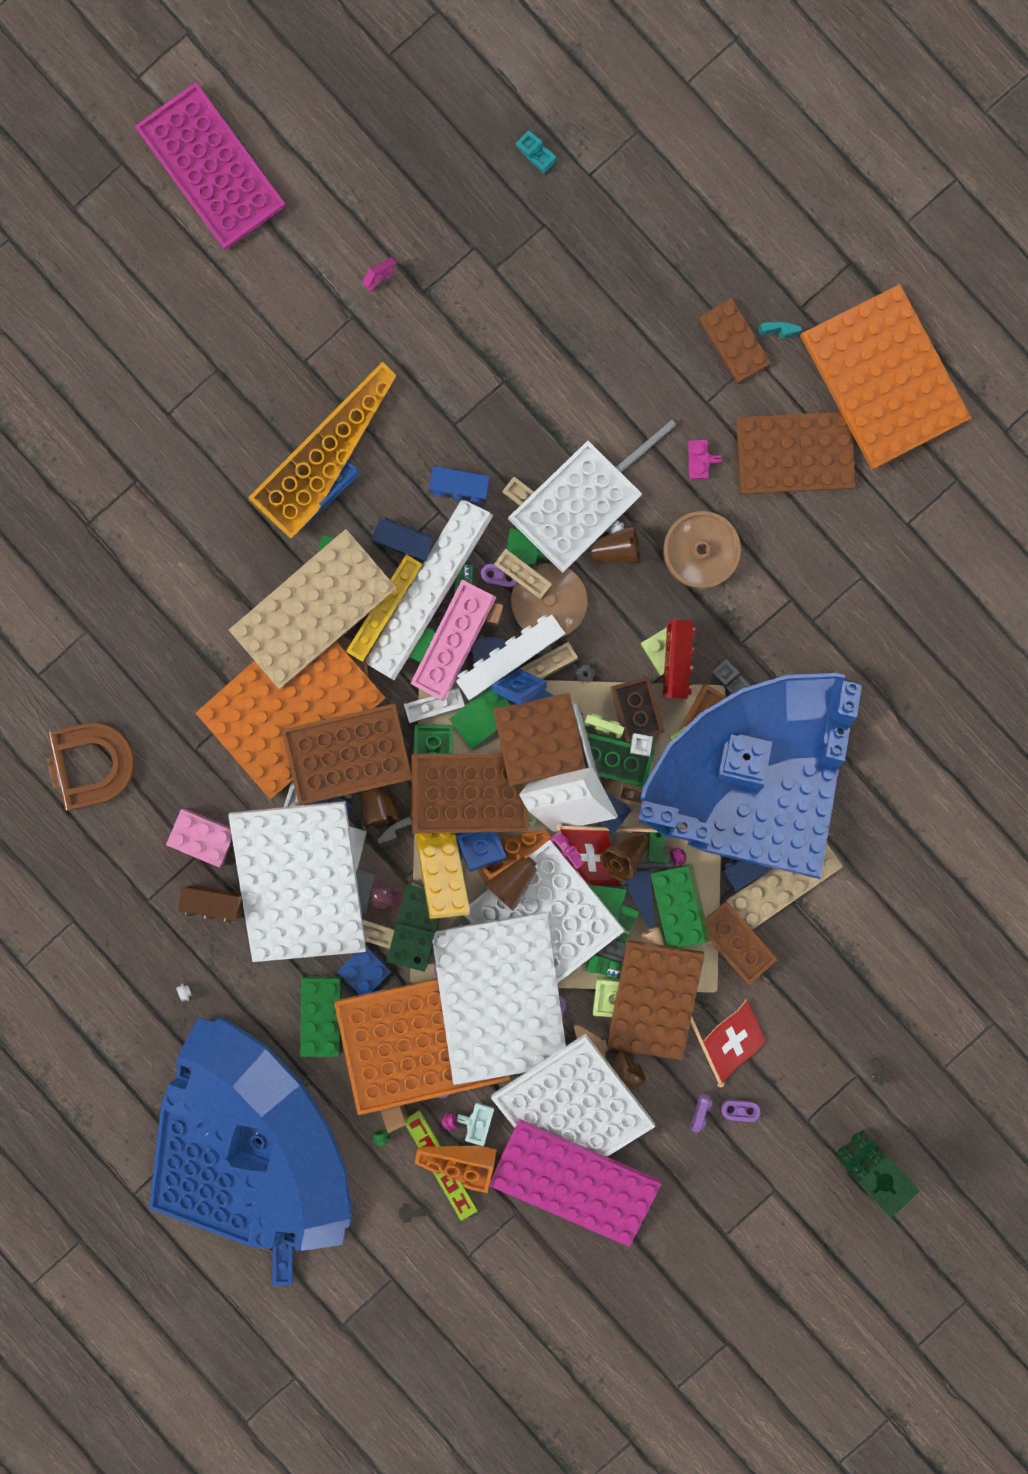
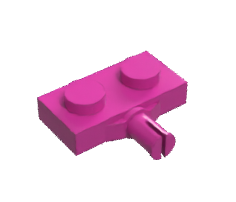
[362,257,397,291]
[688,440,722,480]
[547,833,584,869]

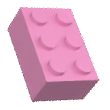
[166,809,233,867]

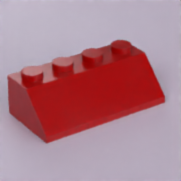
[662,619,696,699]

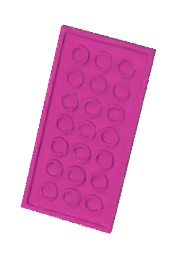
[134,82,286,250]
[489,1119,661,1247]

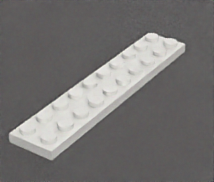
[366,500,493,680]

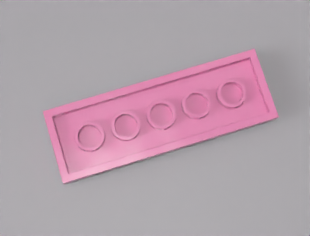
[411,580,496,701]

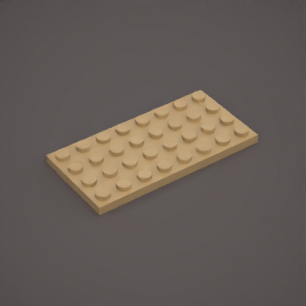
[229,529,397,689]

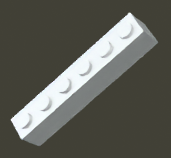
[456,614,565,701]

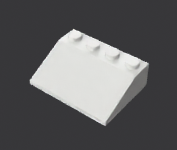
[519,767,618,832]

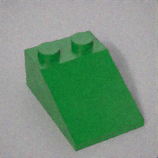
[449,686,511,749]
[414,724,453,754]

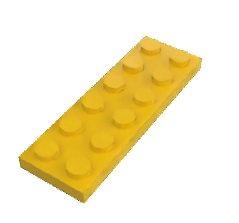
[411,813,470,919]

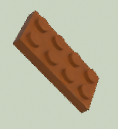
[698,298,771,384]
[705,901,777,985]

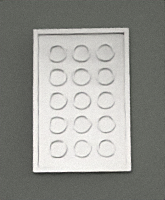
[508,441,642,573]

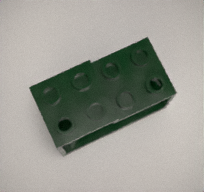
[386,881,440,972]
[835,1130,920,1218]

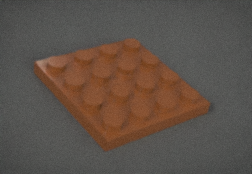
[493,693,586,786]

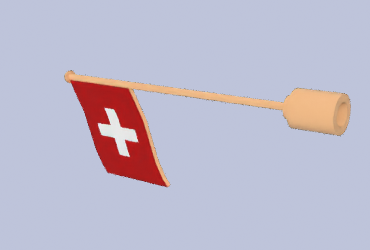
[556,823,686,886]
[641,926,766,1087]

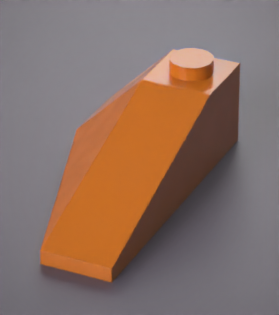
[477,829,550,884]
[415,1145,497,1193]

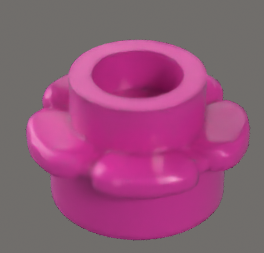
[670,847,687,866]
[442,1113,458,1132]

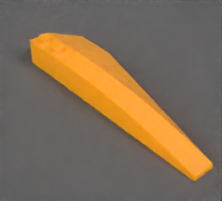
[248,362,396,539]

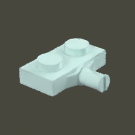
[456,1102,494,1146]

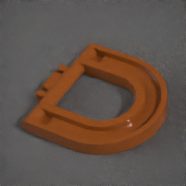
[46,723,135,811]

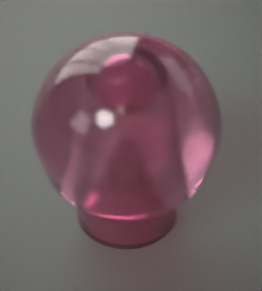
[369,883,402,909]

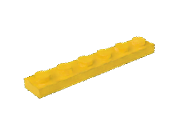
[346,554,423,662]

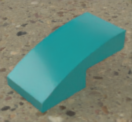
[515,130,557,174]
[758,322,802,340]

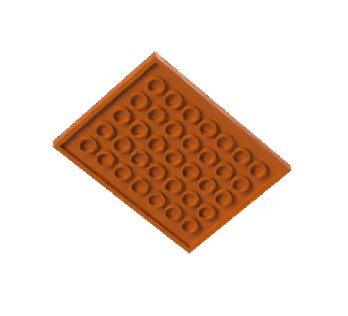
[800,284,971,470]
[196,641,386,800]
[334,978,510,1115]

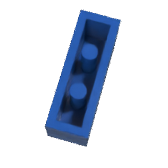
[429,466,490,504]

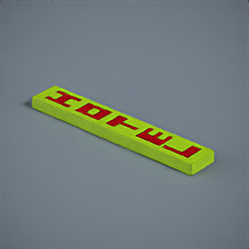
[406,1110,478,1221]

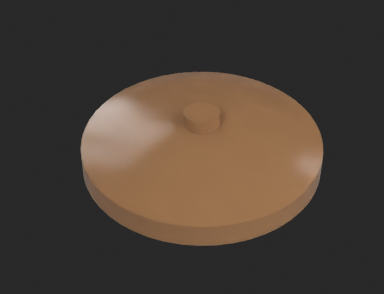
[663,511,741,589]
[511,563,587,638]

